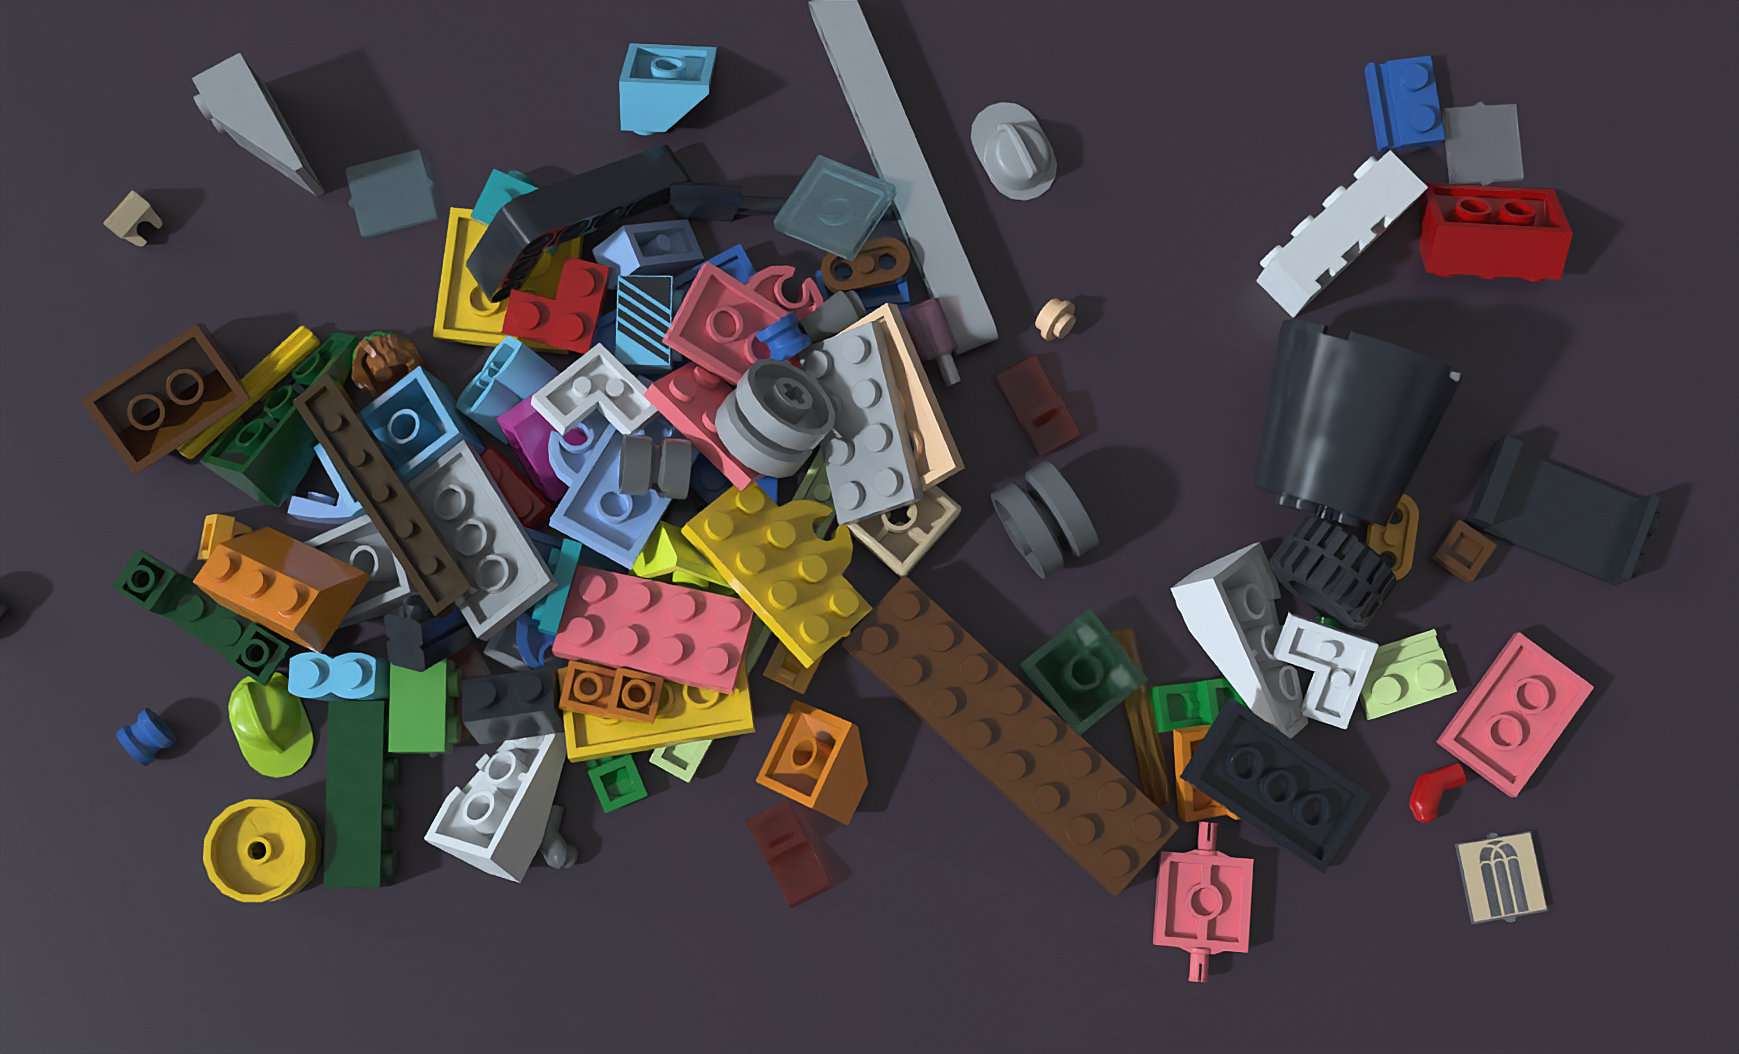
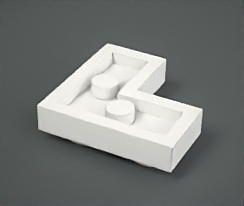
[531,342,661,436]
[1273,612,1379,729]

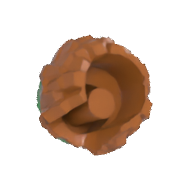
[351,331,424,398]

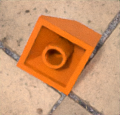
[755,699,868,826]

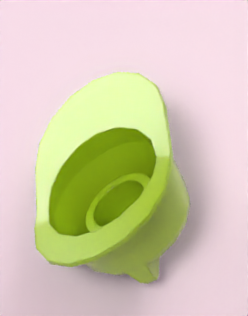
[228,672,314,778]

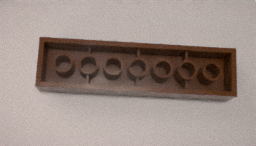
[842,575,1179,896]

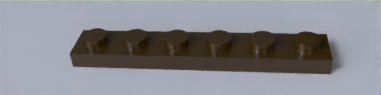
[293,373,479,619]

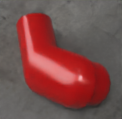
[1409,763,1466,823]

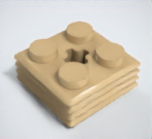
[837,485,961,578]

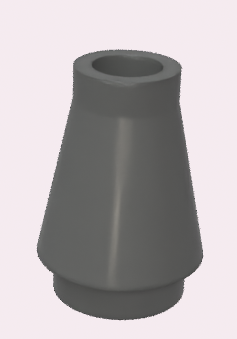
[798,290,867,346]

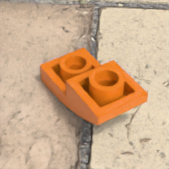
[558,660,664,725]

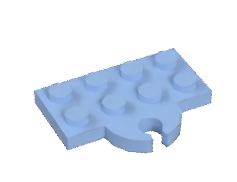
[548,374,701,570]

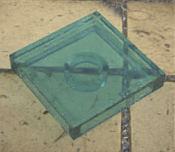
[773,155,897,262]

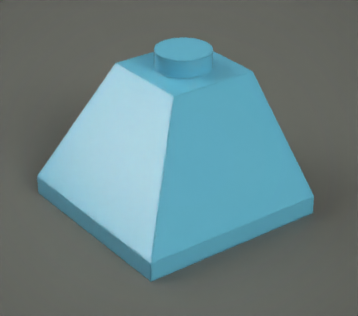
[619,43,717,135]

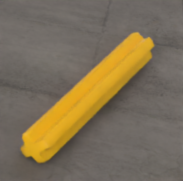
[176,326,320,459]

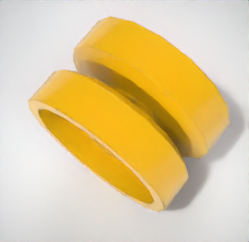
[203,799,322,902]

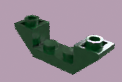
[112,549,292,686]

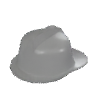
[971,102,1057,201]

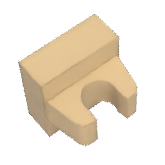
[103,190,162,247]

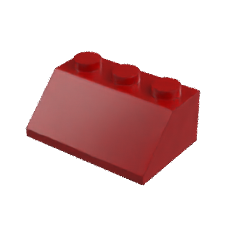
[1419,183,1573,282]

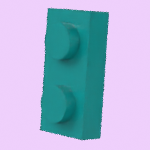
[532,538,583,636]

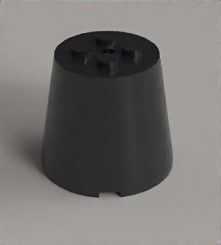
[1252,320,1462,529]

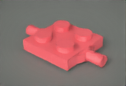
[1153,822,1254,982]

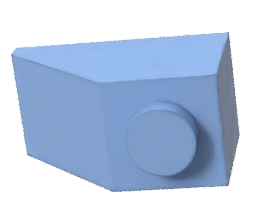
[592,219,704,290]

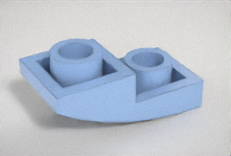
[288,492,366,524]

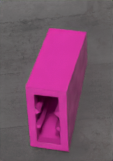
[495,388,587,502]

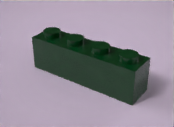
[324,701,400,888]

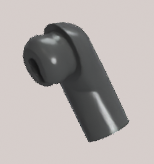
[538,804,579,869]

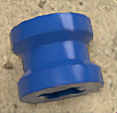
[755,311,813,361]
[116,708,177,766]

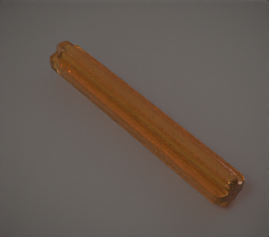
[1110,628,1173,807]

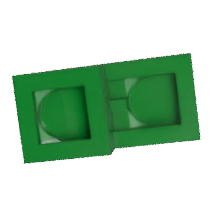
[1149,678,1251,733]
[585,753,648,813]

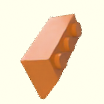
[193,526,371,654]

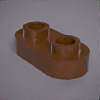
[821,237,910,293]

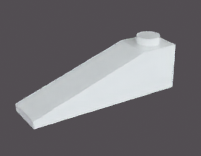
[1170,542,1308,738]
[424,732,567,883]

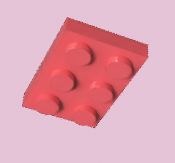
[643,361,766,492]
[1436,632,1594,797]

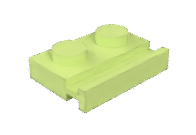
[1359,629,1457,720]

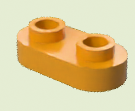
[1365,494,1419,580]

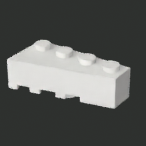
[1256,150,1428,318]

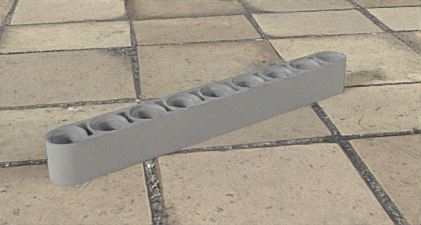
[808,0,998,355]

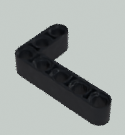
[465,144,693,303]

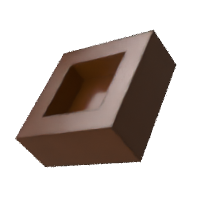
[1430,519,1497,584]

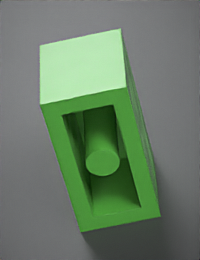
[389,658,462,754]

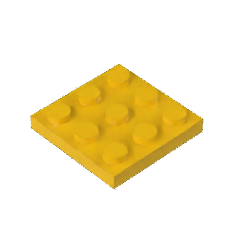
[433,207,584,355]

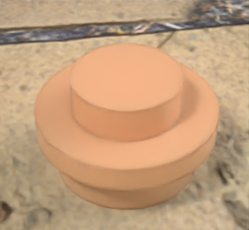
[1035,298,1076,341]

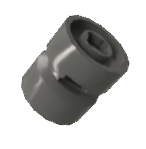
[618,434,692,500]

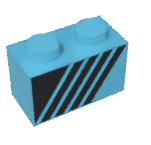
[615,275,684,375]

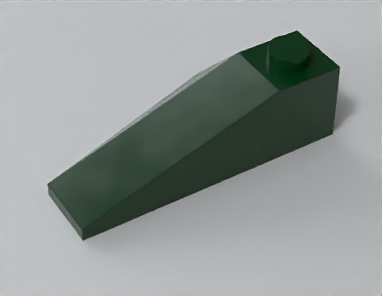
[200,332,361,508]

